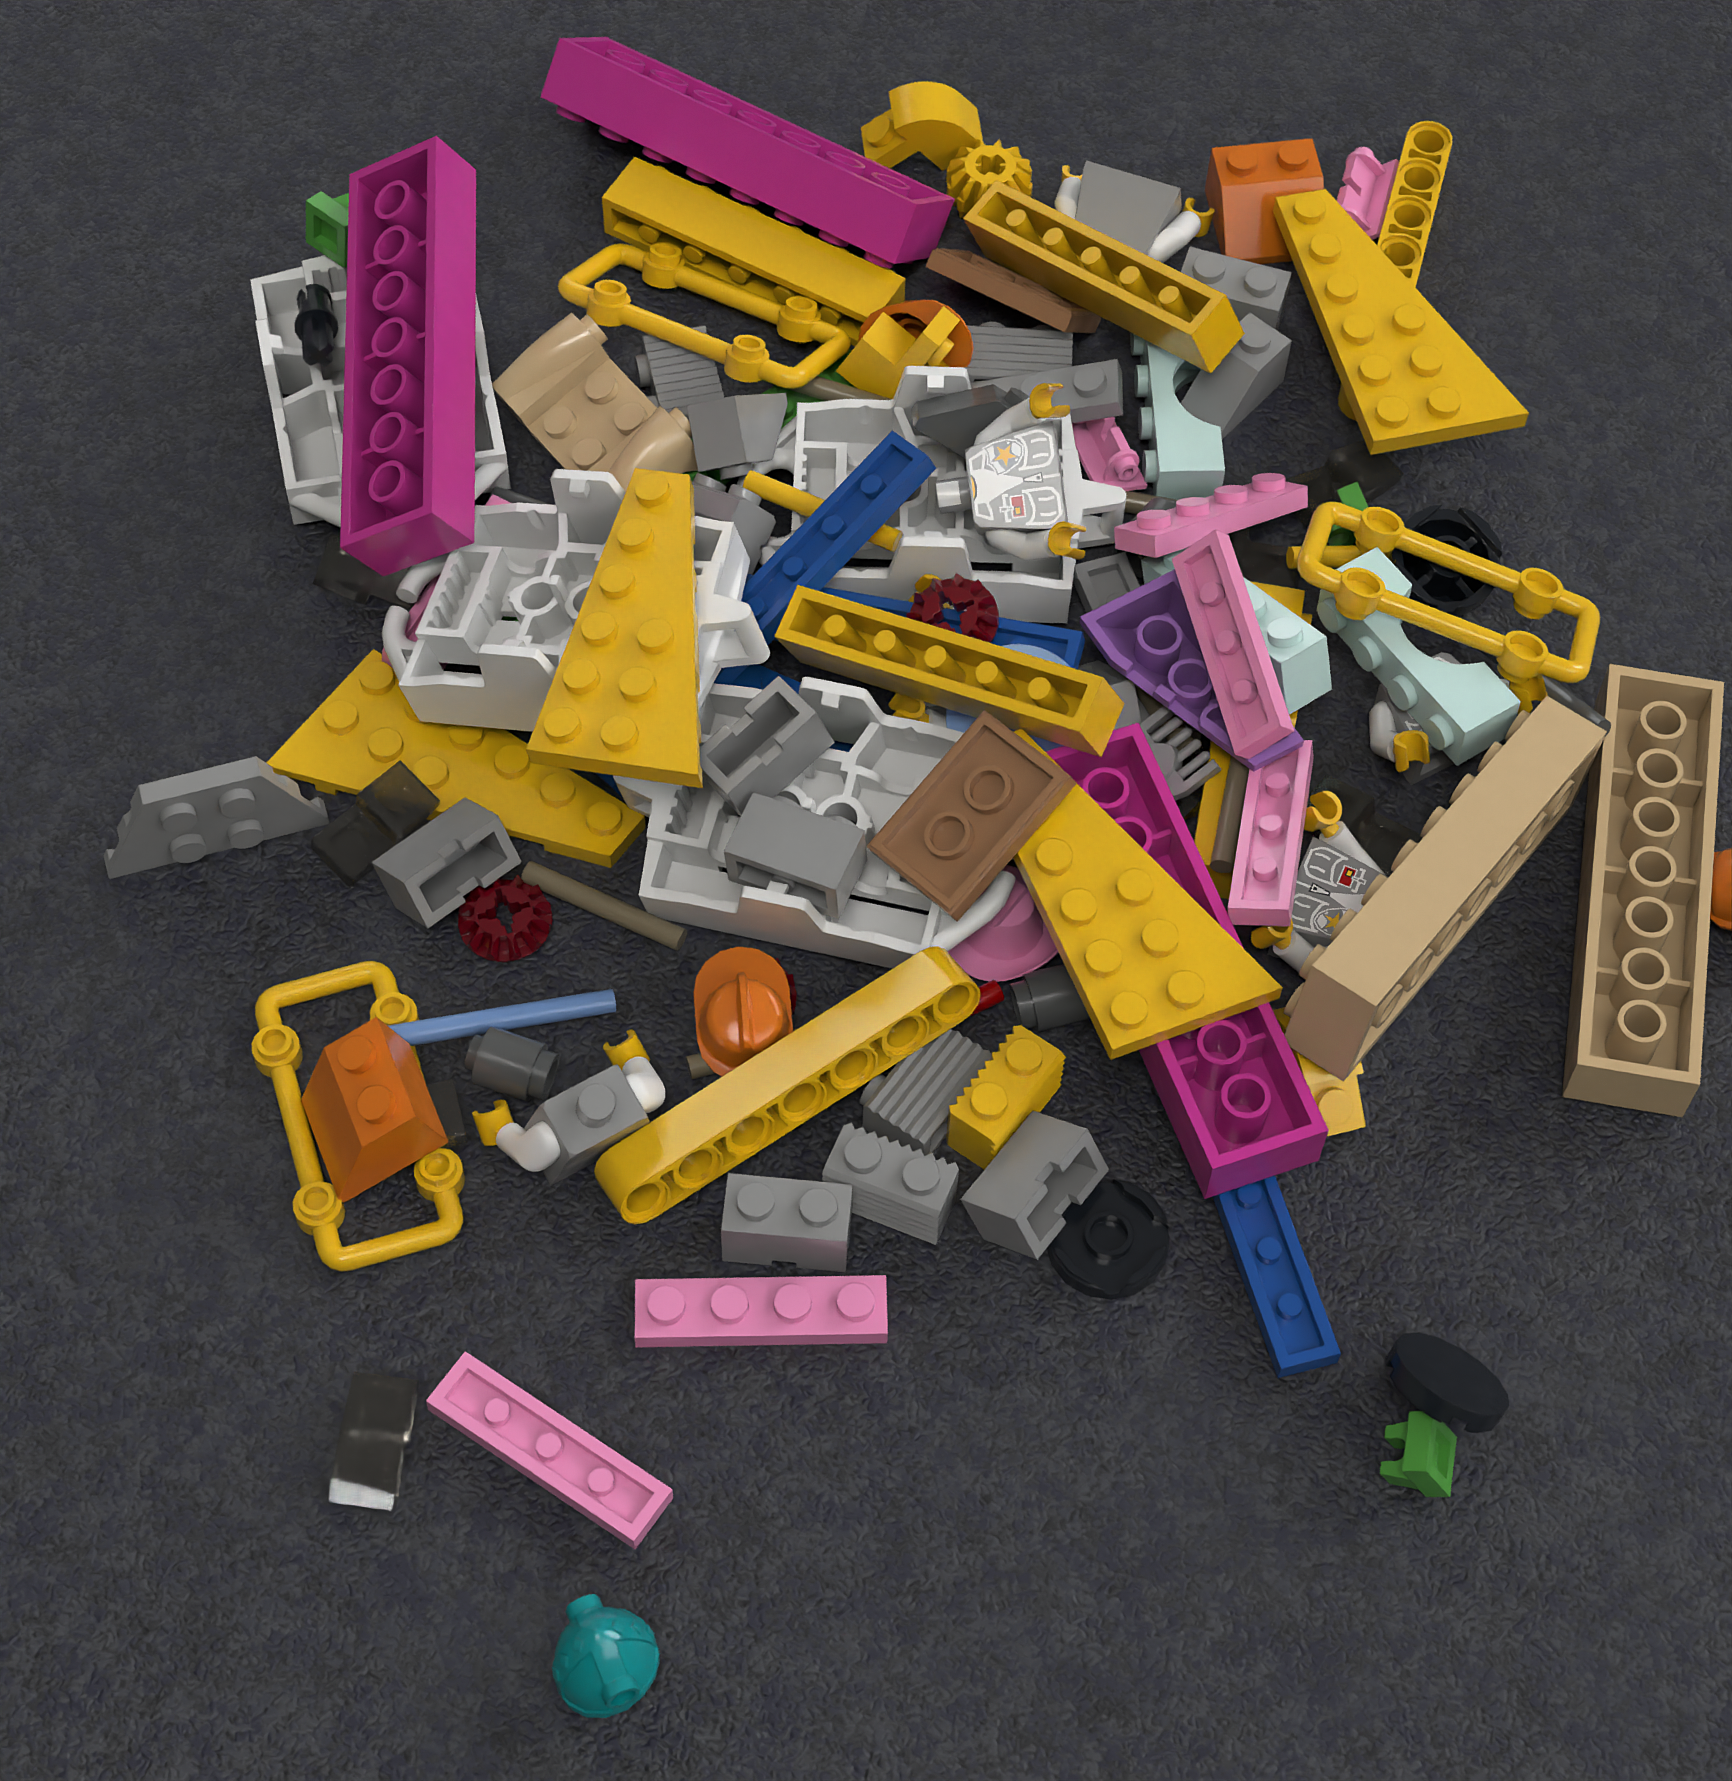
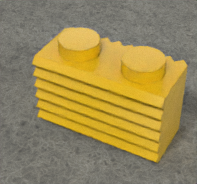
[946,1025,1066,1170]

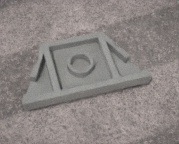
[103,756,330,879]

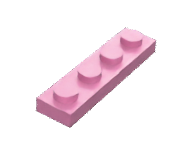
[1114,473,1308,558]
[1172,529,1294,759]
[1228,740,1314,926]
[635,1275,888,1347]
[426,1351,673,1549]

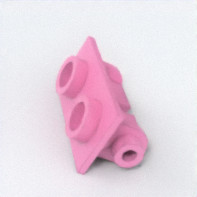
[1337,147,1399,240]
[1072,417,1147,491]

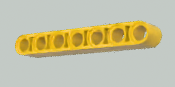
[1338,121,1452,421]
[594,946,981,1224]

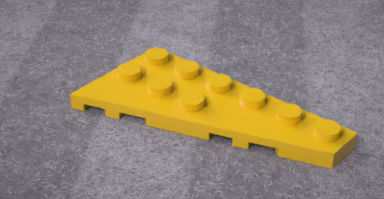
[1273,189,1529,455]
[526,468,703,788]
[266,649,646,868]
[1013,728,1283,1060]

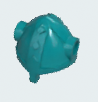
[552,1594,660,1718]

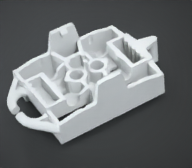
[250,255,511,528]
[737,366,1127,623]
[381,469,770,732]
[613,677,1016,969]

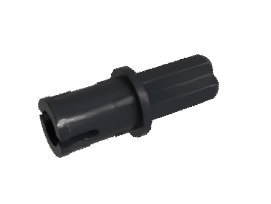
[294,284,338,367]

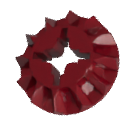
[906,573,999,643]
[458,874,552,962]

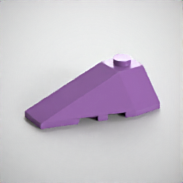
[1079,569,1304,772]

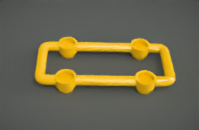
[558,243,851,389]
[1297,502,1600,683]
[251,961,465,1272]

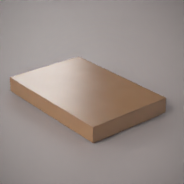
[926,248,1102,333]
[867,710,1076,922]

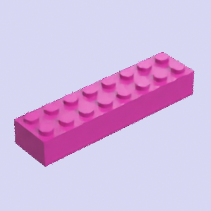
[540,37,955,268]
[340,136,476,577]
[1045,723,1329,1199]

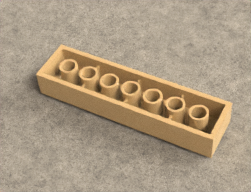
[1562,664,1724,1117]
[1284,696,1607,1082]

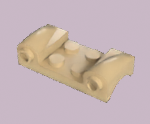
[492,313,698,492]

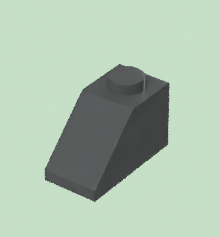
[911,384,1030,459]

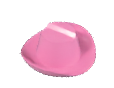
[948,865,1059,982]

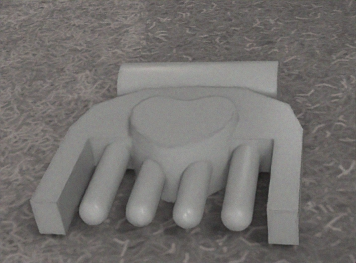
[1140,706,1222,801]

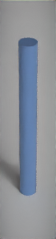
[387,989,616,1046]

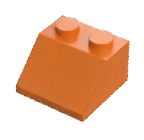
[1205,138,1324,264]
[301,1017,449,1203]

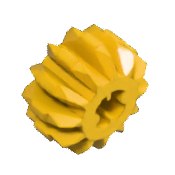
[946,139,1033,218]

